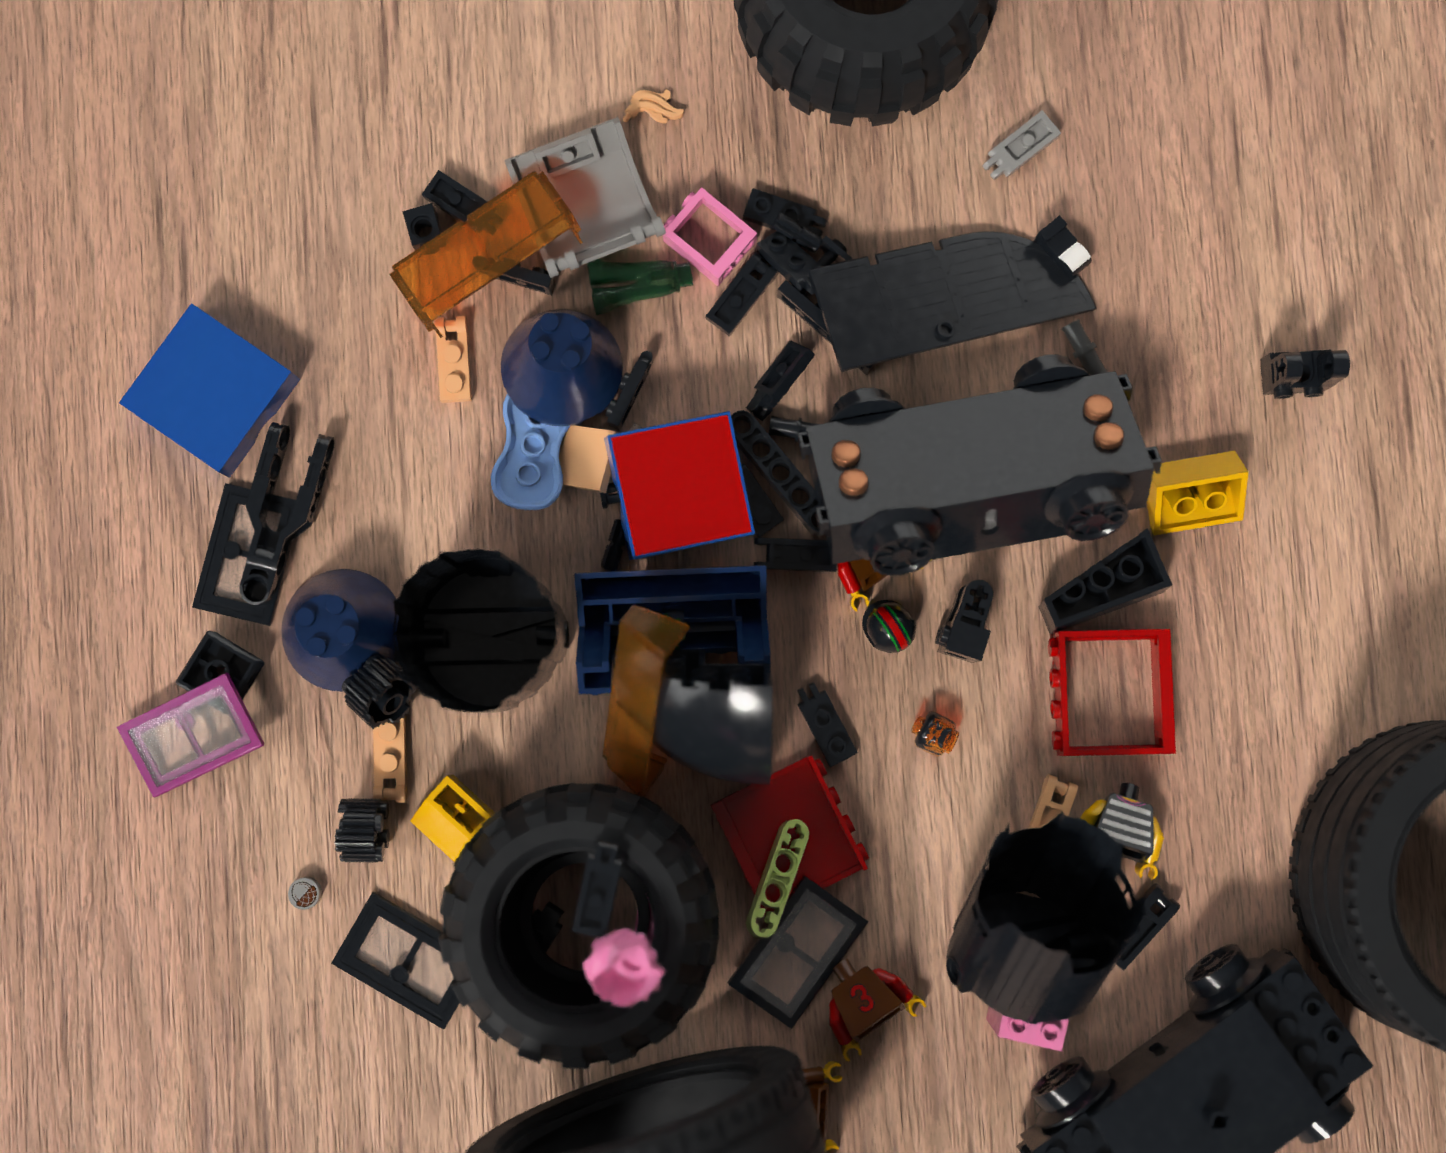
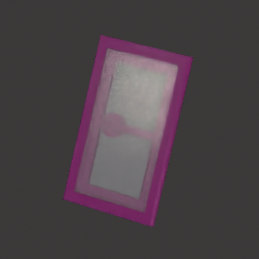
[117,672,264,798]

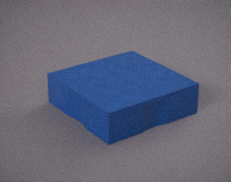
[119,303,301,478]

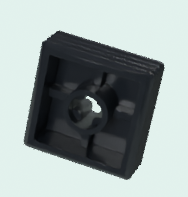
[176,631,264,714]

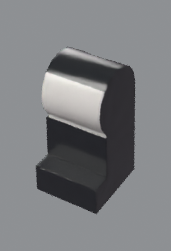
[1033,215,1092,278]

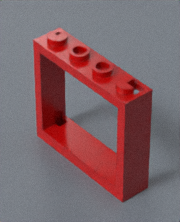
[1048,629,1176,756]

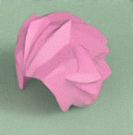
[583,928,666,1007]

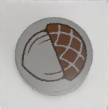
[288,877,322,910]

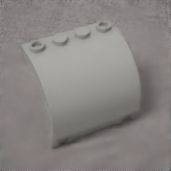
[504,117,666,278]

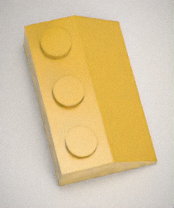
[1147,450,1249,535]

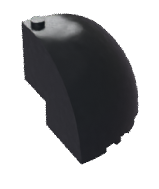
[612,650,773,784]

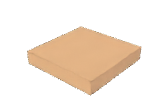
[559,425,618,493]

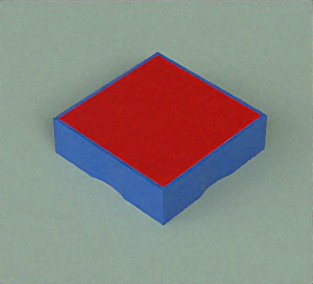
[604,411,755,560]

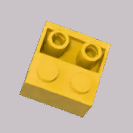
[410,774,495,862]

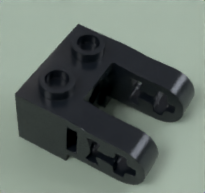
[1260,350,1350,399]
[935,580,993,663]

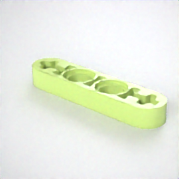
[746,819,809,938]

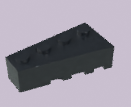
[1038,528,1172,635]

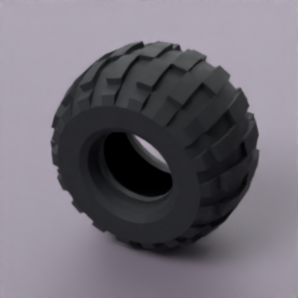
[734,0,998,126]
[439,783,719,1069]

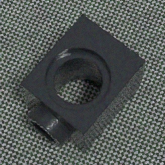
[402,203,446,255]

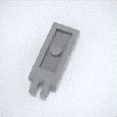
[983,110,1061,180]

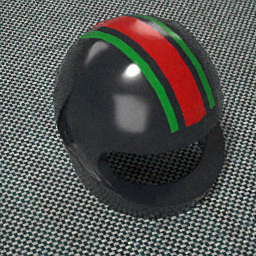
[862,600,917,653]

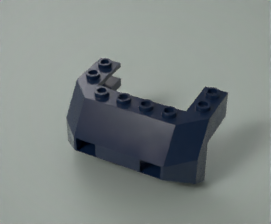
[574,565,771,695]

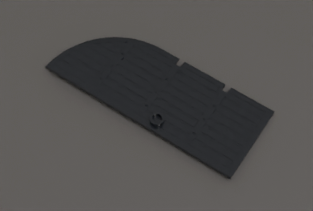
[808,231,1097,372]

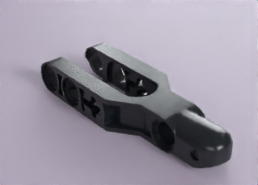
[240,422,335,606]

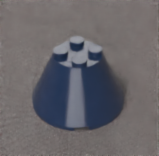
[501,309,623,426]
[281,569,399,692]

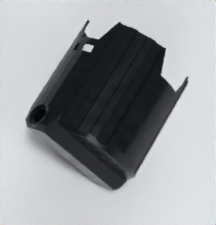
[392,549,569,713]
[946,812,1148,1024]

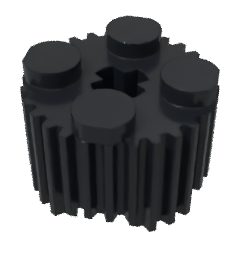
[341,654,416,729]
[335,798,390,863]

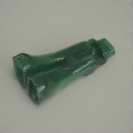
[587,258,693,316]

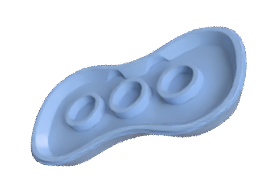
[491,393,570,510]

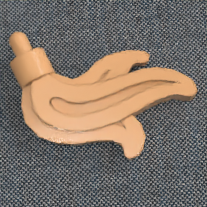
[623,89,684,123]

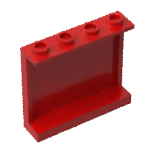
[711,755,870,916]

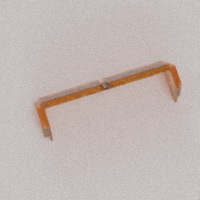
[389,171,583,338]
[602,605,690,797]

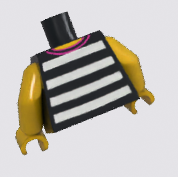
[1080,783,1164,879]

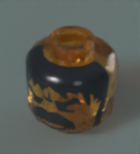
[911,711,959,757]

